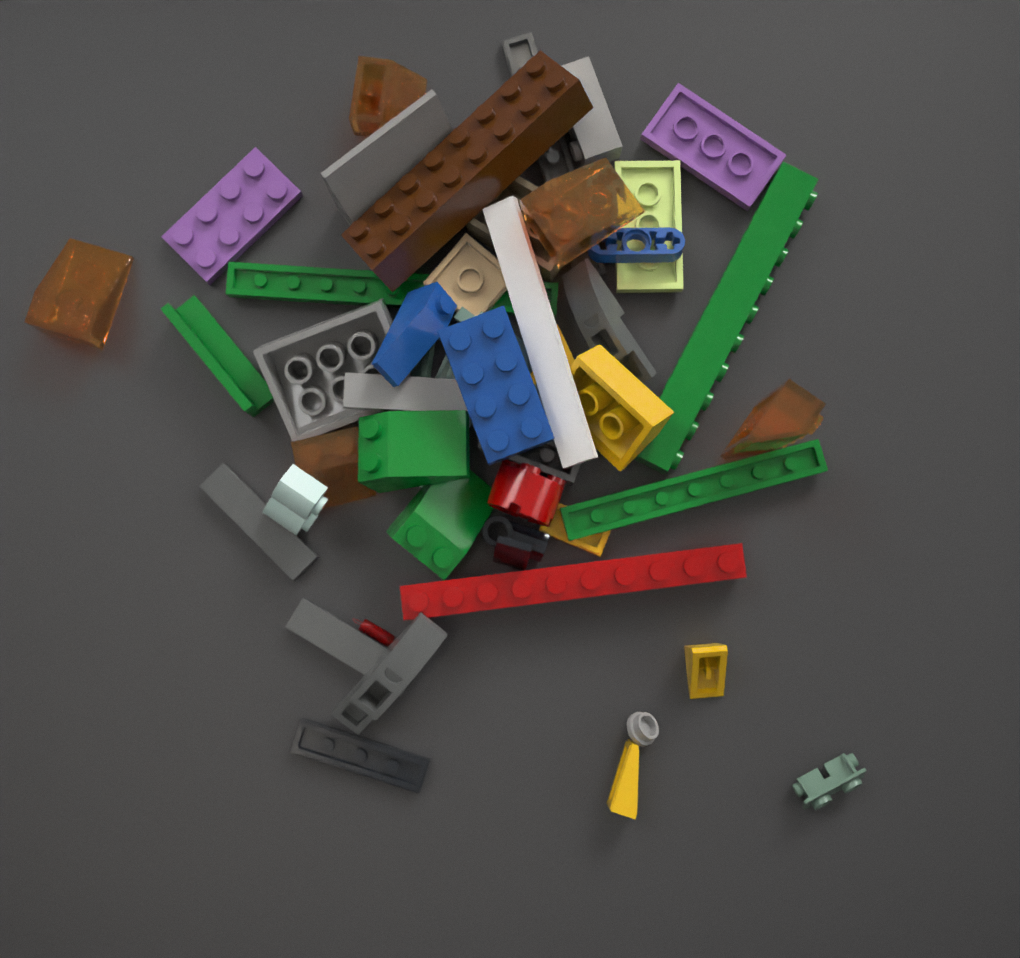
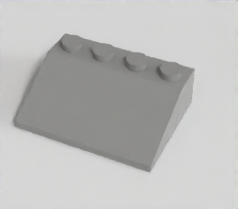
[321,89,453,225]
[253,298,412,445]

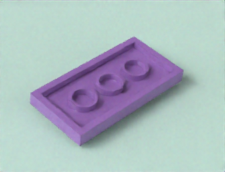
[640,83,786,211]
[161,147,303,285]

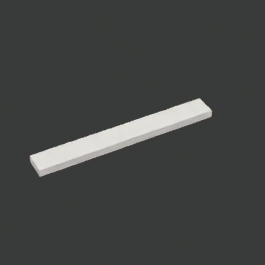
[482,196,598,468]

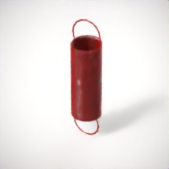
[352,618,395,647]

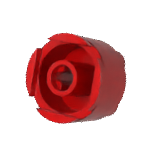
[487,460,566,527]

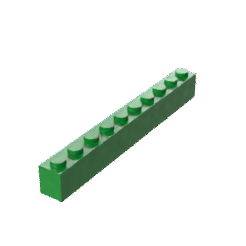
[634,161,819,475]

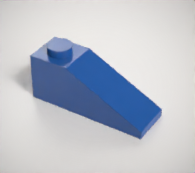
[372,282,457,387]

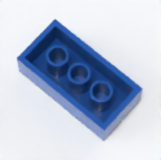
[438,306,555,465]

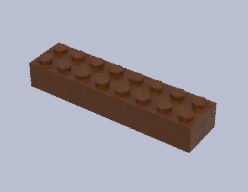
[341,50,594,292]

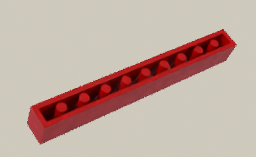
[400,543,747,621]

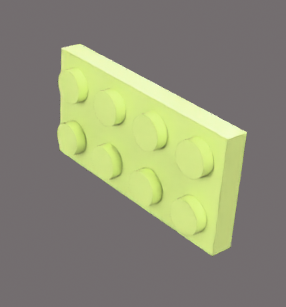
[614,160,683,293]

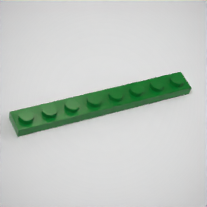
[559,439,828,542]

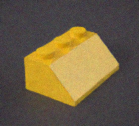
[570,344,674,472]

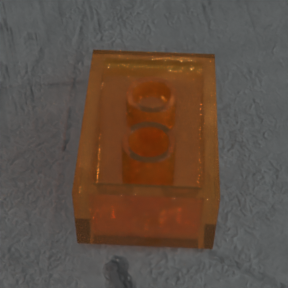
[520,157,644,269]
[24,238,134,350]

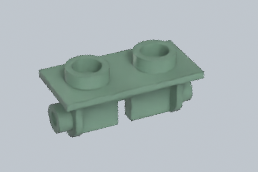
[792,753,867,810]

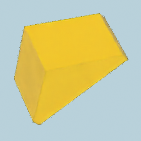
[684,643,728,699]

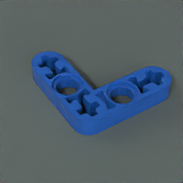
[585,171,685,263]

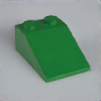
[358,410,470,493]
[386,470,494,580]

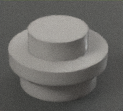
[627,712,659,747]

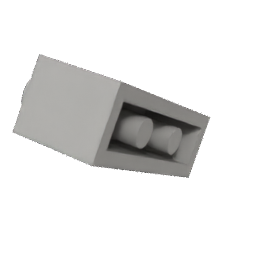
[562,56,623,171]

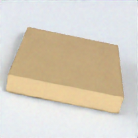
[423,233,507,316]

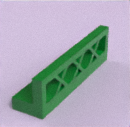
[161,295,274,418]

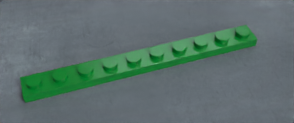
[226,262,558,318]

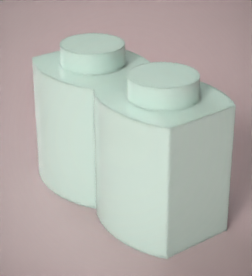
[263,464,328,536]

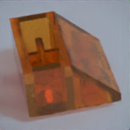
[349,56,427,137]

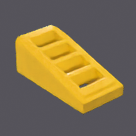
[607,739,639,819]

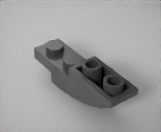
[561,258,657,383]
[331,612,448,735]

